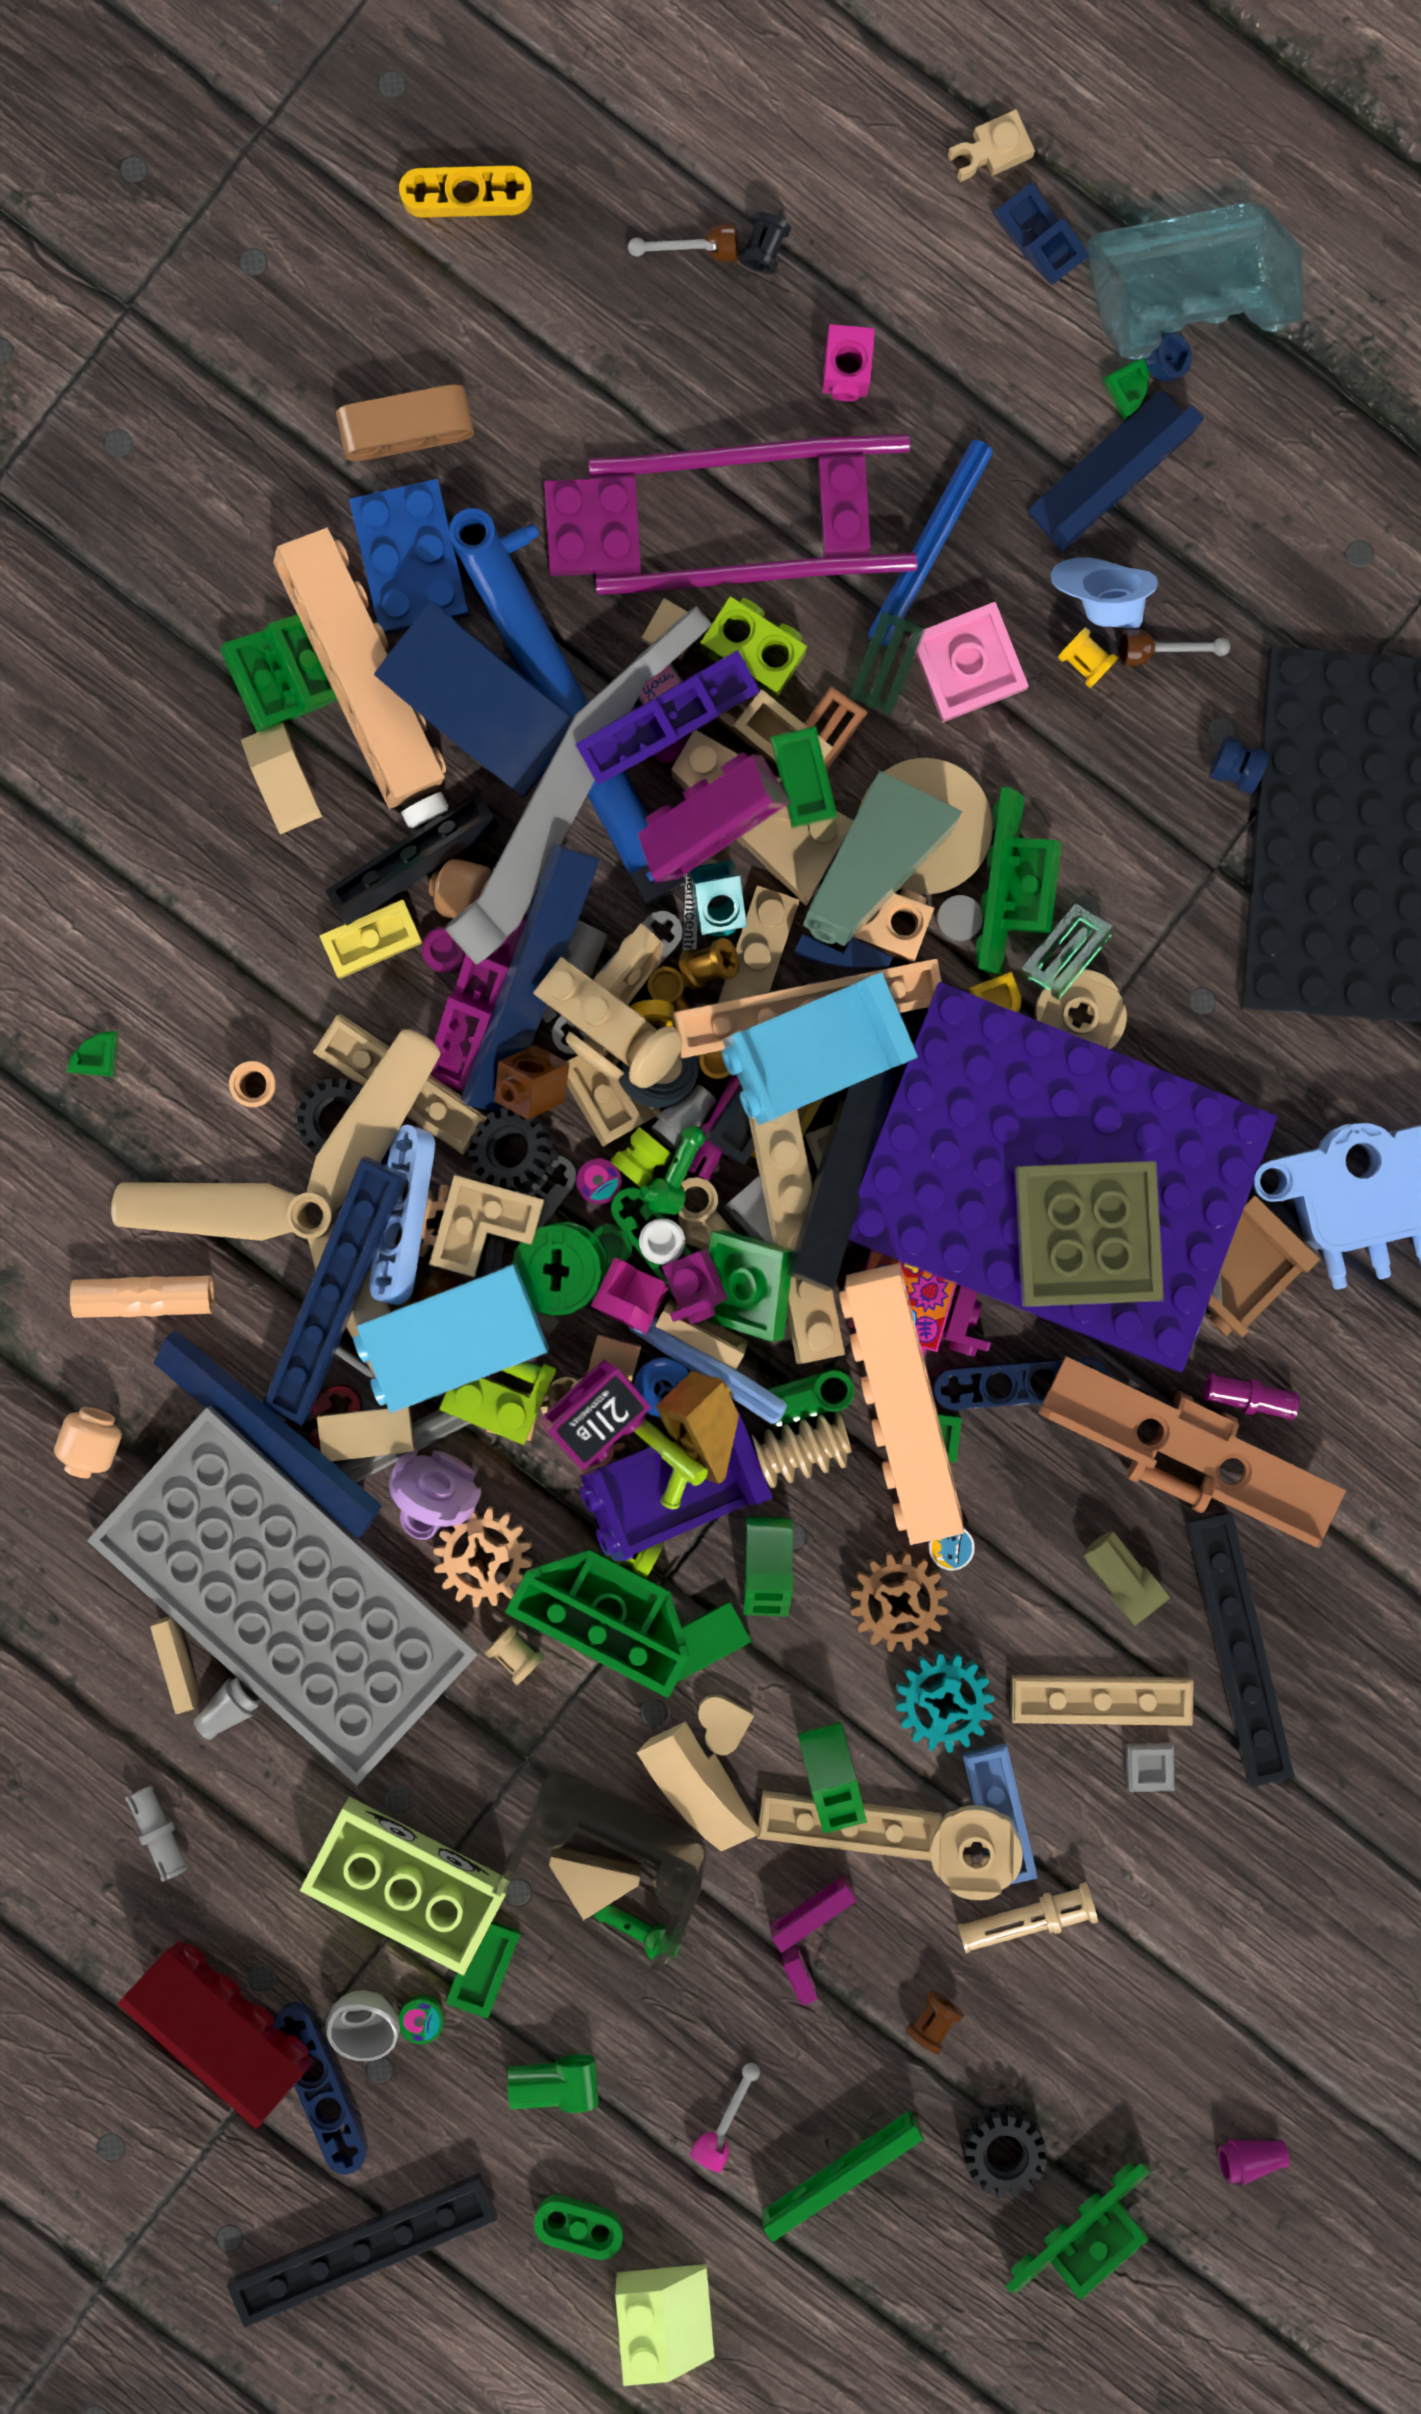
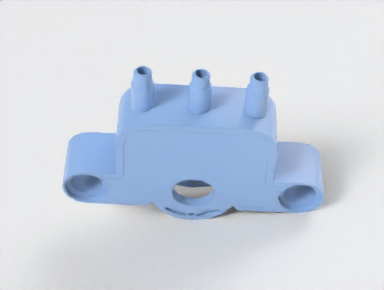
[1249,1123,1421,1289]

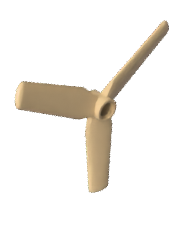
[111,1029,441,1378]

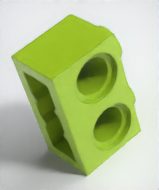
[700,596,807,701]

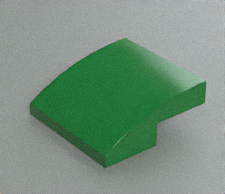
[220,614,337,732]

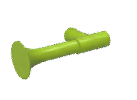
[634,1419,708,1509]

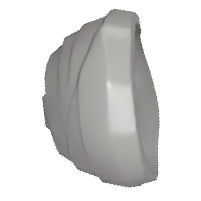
[325,1990,400,2061]

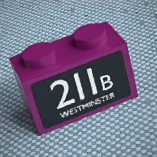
[536,1359,652,1471]

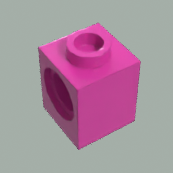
[822,324,875,401]

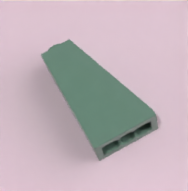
[803,771,962,946]

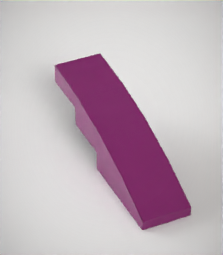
[430,914,528,1092]

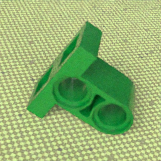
[743,1516,793,1617]
[797,1722,867,1834]

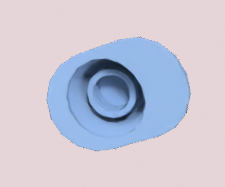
[1050,557,1158,629]

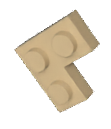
[429,1175,544,1277]

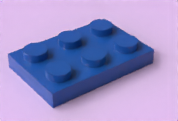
[349,479,470,635]

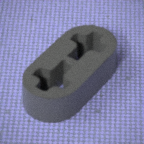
[519,1156,577,1229]

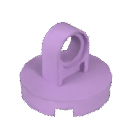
[388,1450,481,1540]

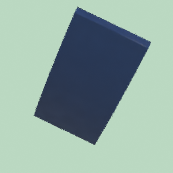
[373,601,573,797]

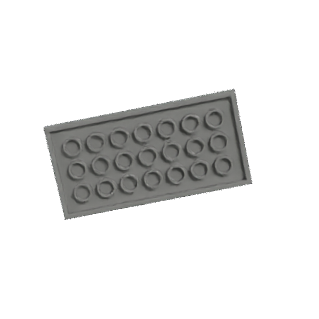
[87,1405,480,1785]

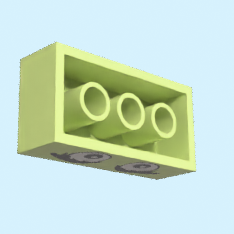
[300,1796,510,1976]

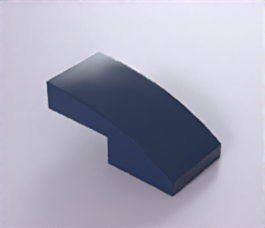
[992,182,1089,285]
[793,934,893,971]

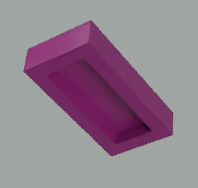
[770,1875,857,1953]

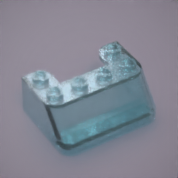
[1088,203,1303,359]

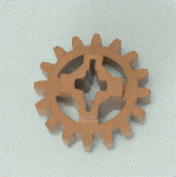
[849,1551,948,1652]

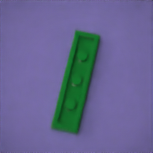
[762,2111,924,2242]

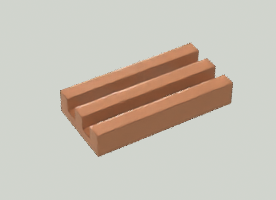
[804,686,868,771]

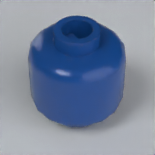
[634,1356,689,1417]

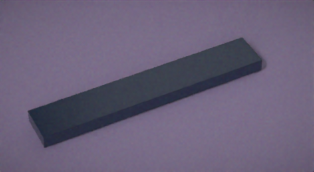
[461,844,600,1113]
[263,1156,407,1426]
[154,1329,382,1539]

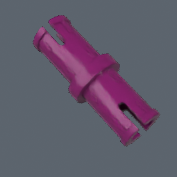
[1203,1373,1300,1421]

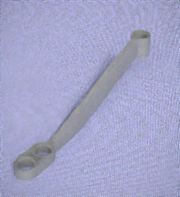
[445,606,712,964]

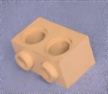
[849,889,934,963]

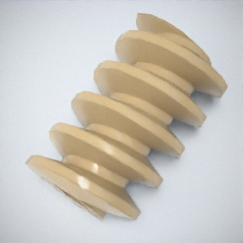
[752,1411,852,1488]

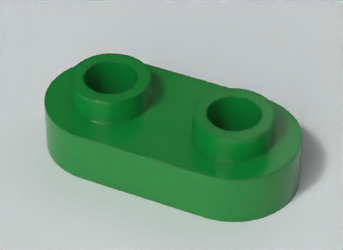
[534,2195,623,2260]

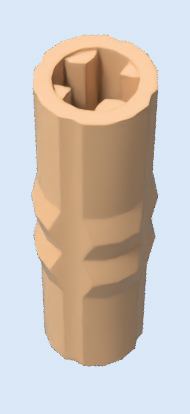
[70,1276,215,1318]

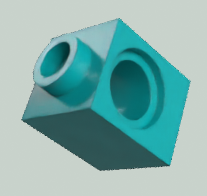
[689,860,747,936]

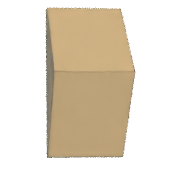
[549,1846,641,1920]

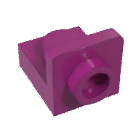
[662,1248,728,1324]
[942,1285,991,1357]

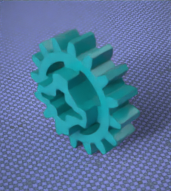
[894,1651,994,1753]

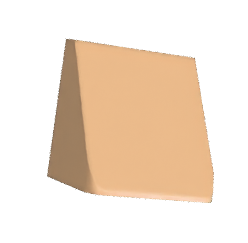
[587,1334,642,1383]

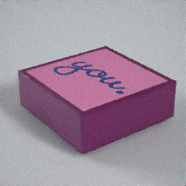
[782,1945,818,2006]

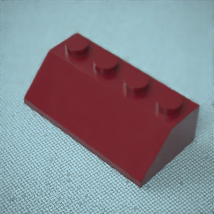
[117,1940,315,2130]

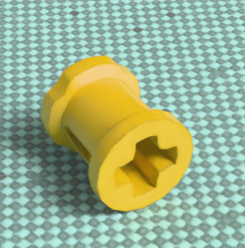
[1057,627,1118,688]

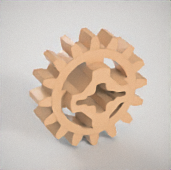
[433,1506,533,1607]

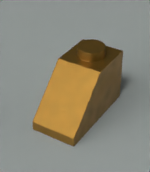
[656,1371,739,1484]

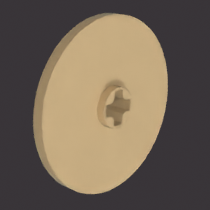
[858,758,993,895]

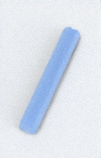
[628,1317,787,1424]

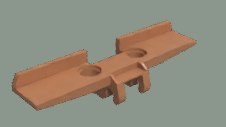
[1038,1356,1346,1548]

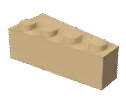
[672,730,854,907]

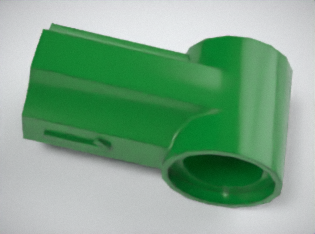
[765,1367,855,1427]
[507,2054,599,2113]

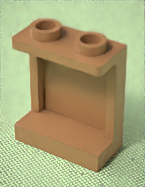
[1207,1195,1320,1338]

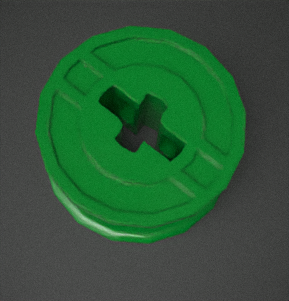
[512,1221,609,1316]

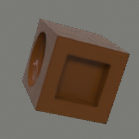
[494,1045,570,1120]

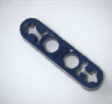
[932,1357,1110,1410]
[273,2002,368,2175]

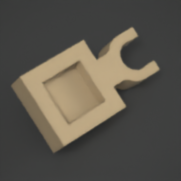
[948,109,1035,182]

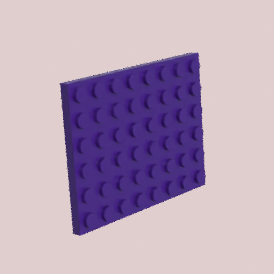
[848,982,1278,1372]

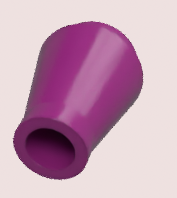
[1218,2139,1290,2186]

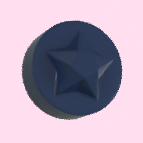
[1145,332,1192,382]

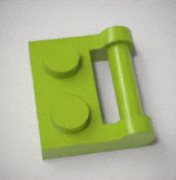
[439,1361,556,1445]

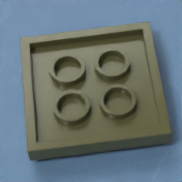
[1015,1161,1164,1307]

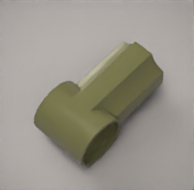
[1082,1530,1170,1627]

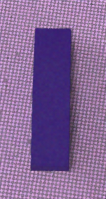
[575,650,760,785]

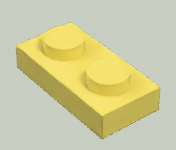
[320,900,423,979]

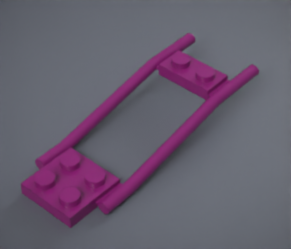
[544,434,917,595]

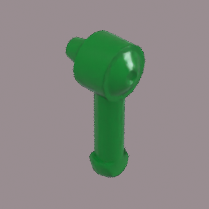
[640,1125,706,1216]
[593,1903,680,1964]

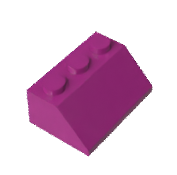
[637,752,792,882]

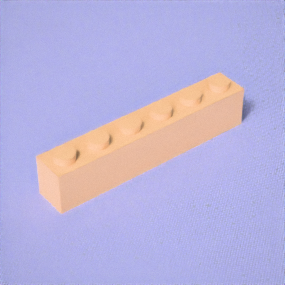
[273,527,446,809]
[839,1263,964,1545]

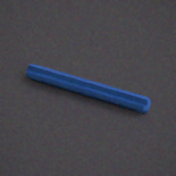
[868,439,993,647]

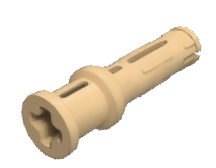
[958,1882,1098,1953]

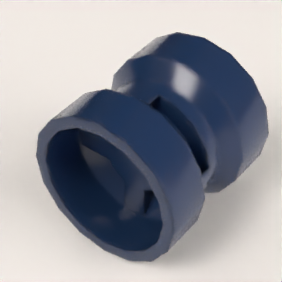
[1209,735,1270,795]

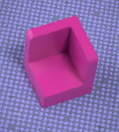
[591,1258,669,1334]

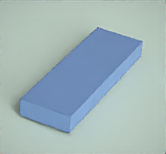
[962,1743,1038,1885]

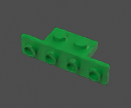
[975,787,1062,975]
[1005,2162,1153,2300]

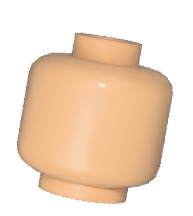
[54,1407,122,1478]

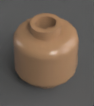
[429,859,492,919]

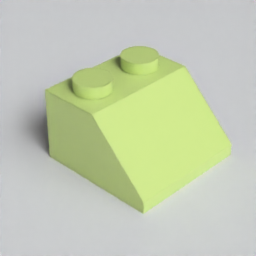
[615,2264,714,2386]

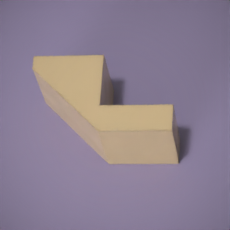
[241,722,322,834]

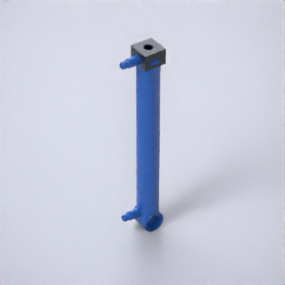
[449,508,711,907]

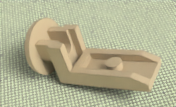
[565,923,664,1079]
[533,957,682,1088]

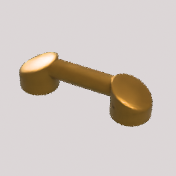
[648,967,731,1079]

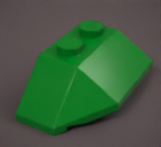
[505,1549,690,1698]

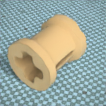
[484,1624,545,1685]

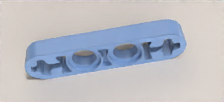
[369,1125,435,1305]

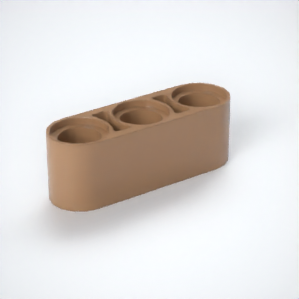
[336,385,474,461]

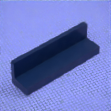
[1028,391,1205,552]

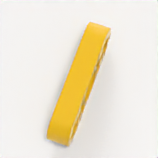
[399,166,533,218]

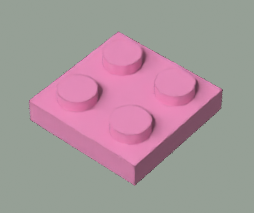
[909,602,1029,723]

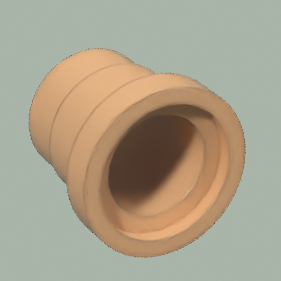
[229,1061,276,1107]

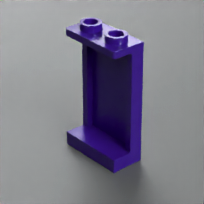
[580,1412,772,1561]

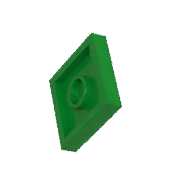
[705,1229,794,1342]

